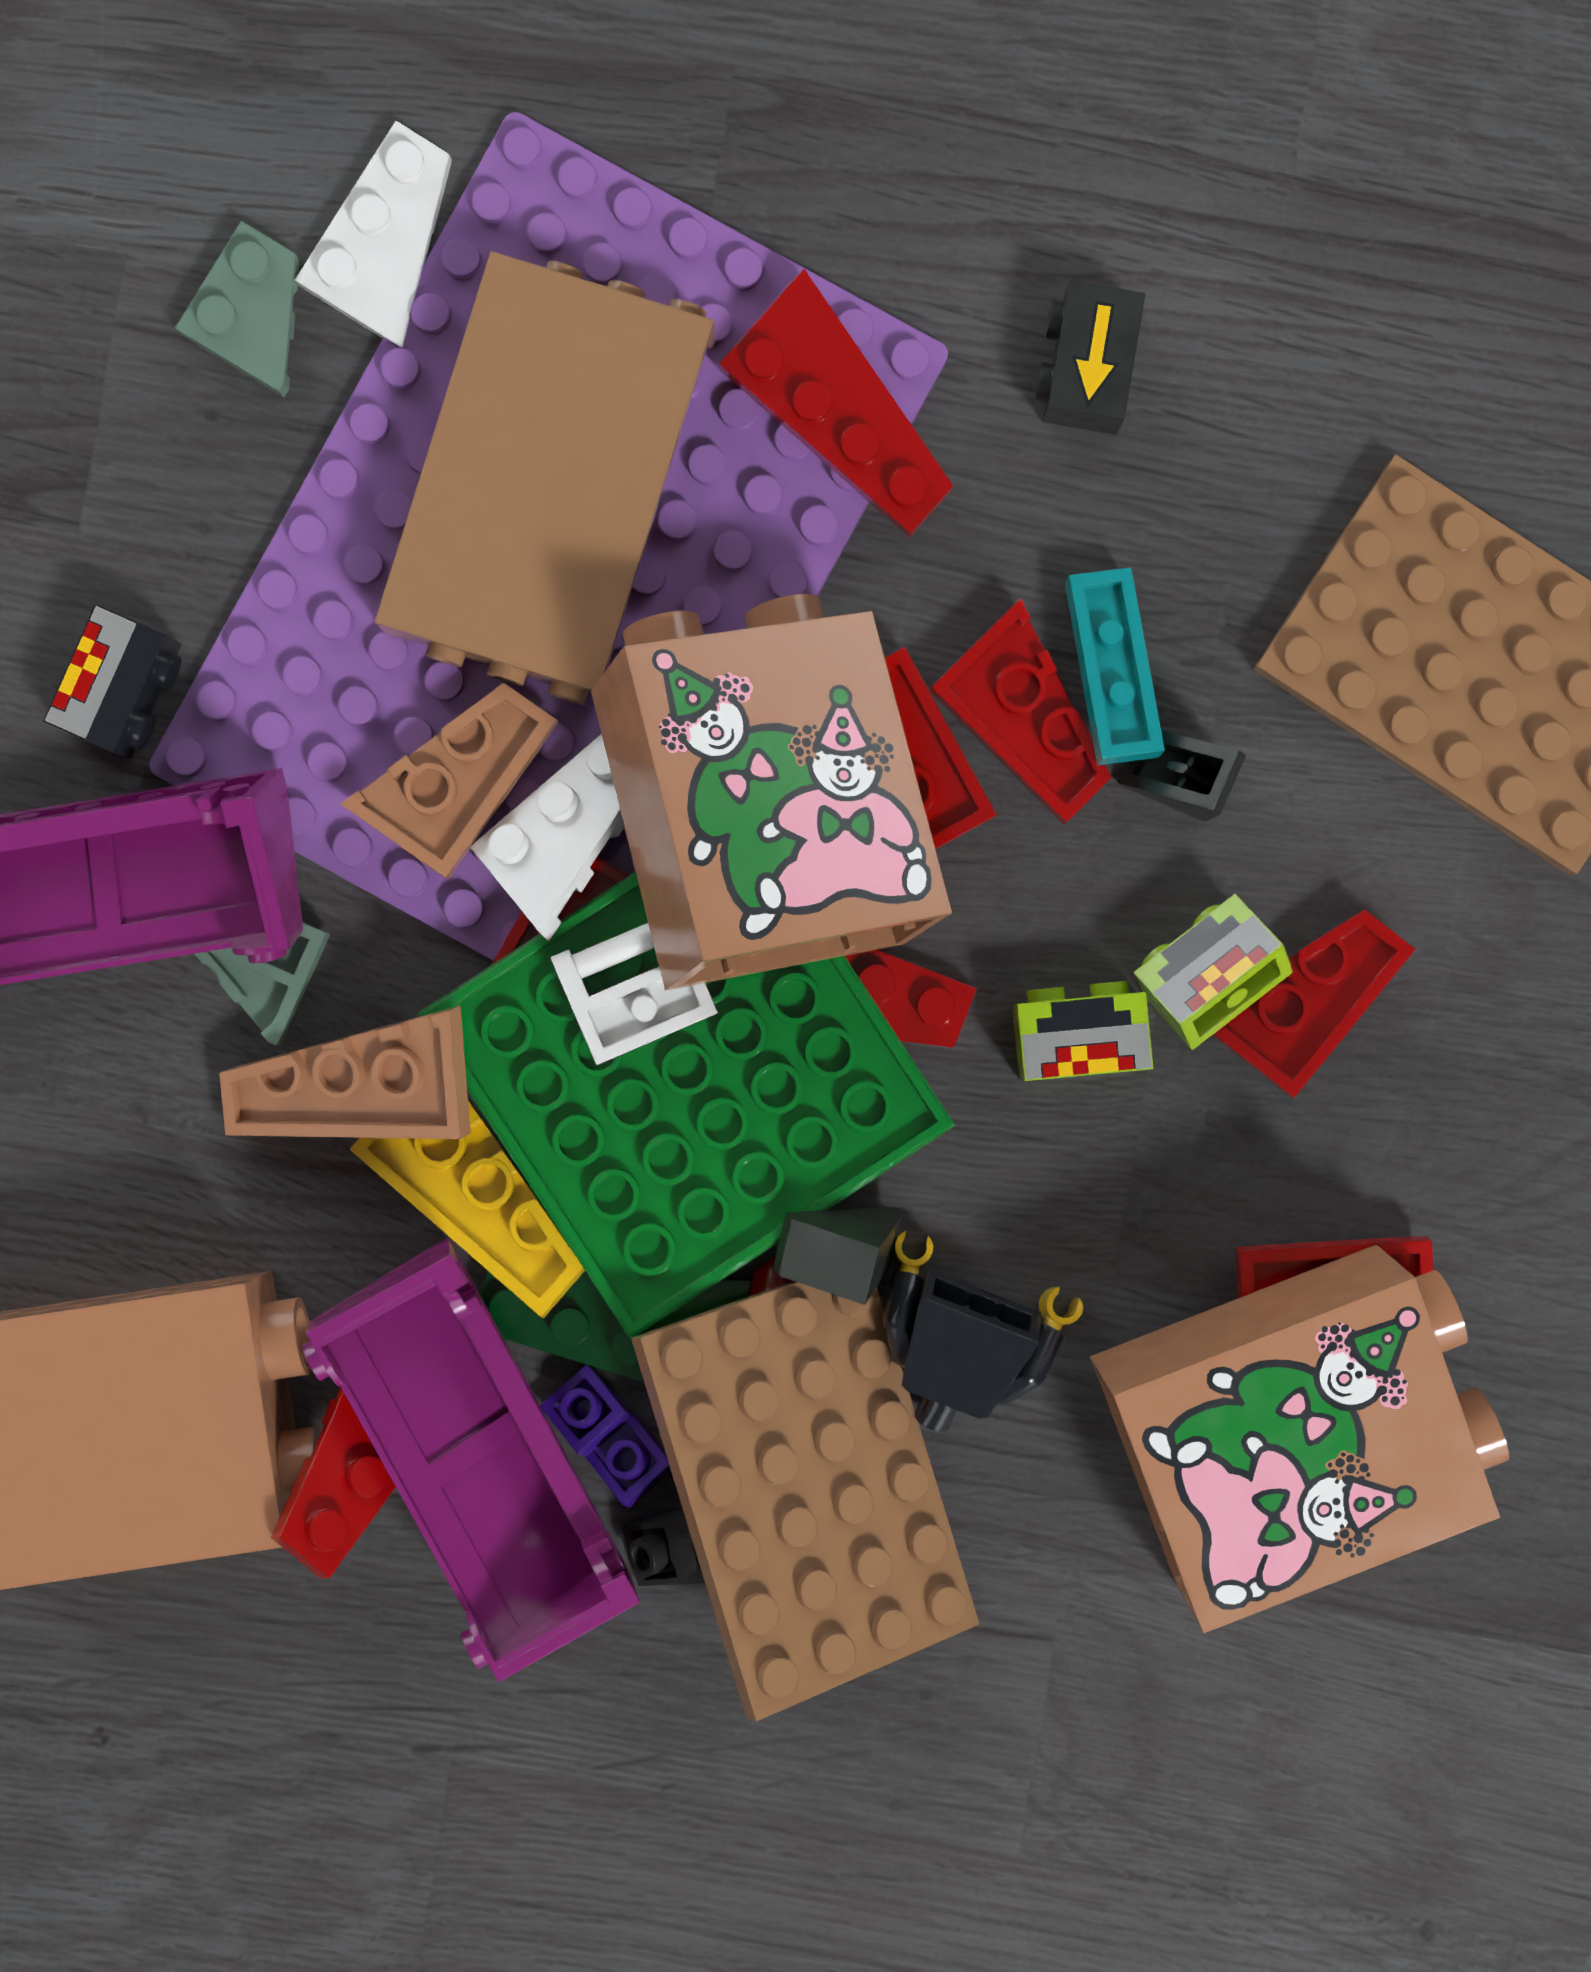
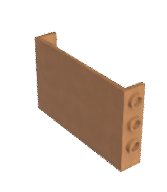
[374,251,716,705]

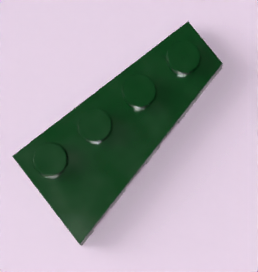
[480,1271,751,1382]

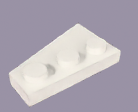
[295,121,452,348]
[470,734,624,941]

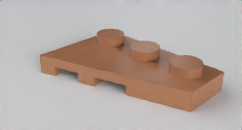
[340,683,559,879]

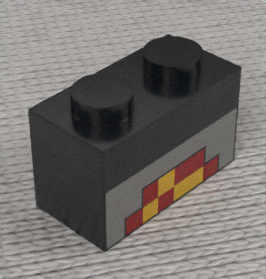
[43,604,182,759]

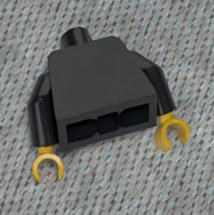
[883,1231,1083,1432]

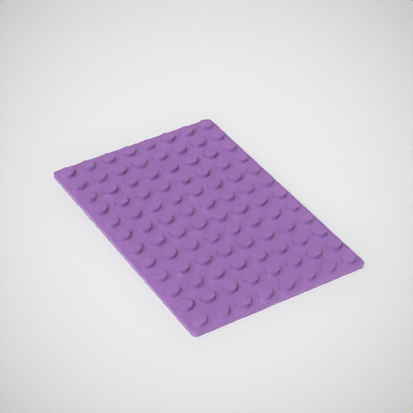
[149,112,948,961]

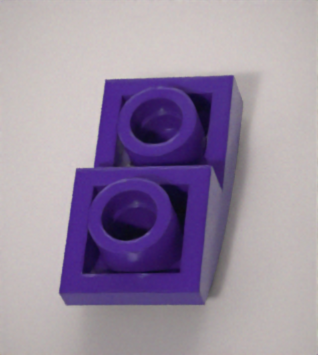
[540,1364,671,1508]

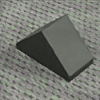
[1117,730,1246,822]
[773,1207,903,1305]

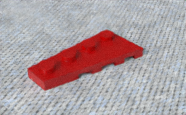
[719,269,953,538]

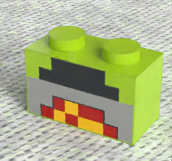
[1133,894,1293,1050]
[1012,981,1153,1081]

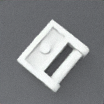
[551,923,718,1065]

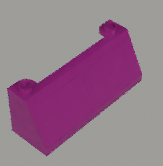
[0,768,303,985]
[301,1238,640,1683]

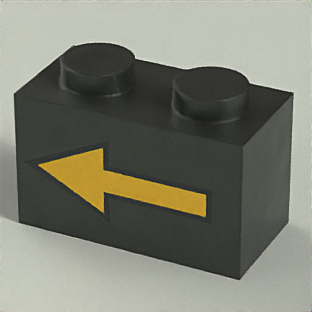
[1034,280,1146,435]

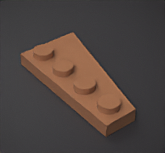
[219,1005,471,1139]

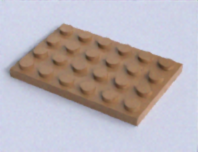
[1253,454,1591,876]
[631,1281,979,1722]

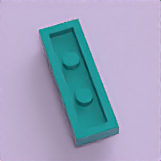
[1065,567,1165,766]

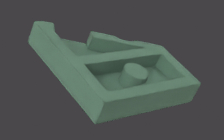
[175,221,300,397]
[195,922,330,1046]

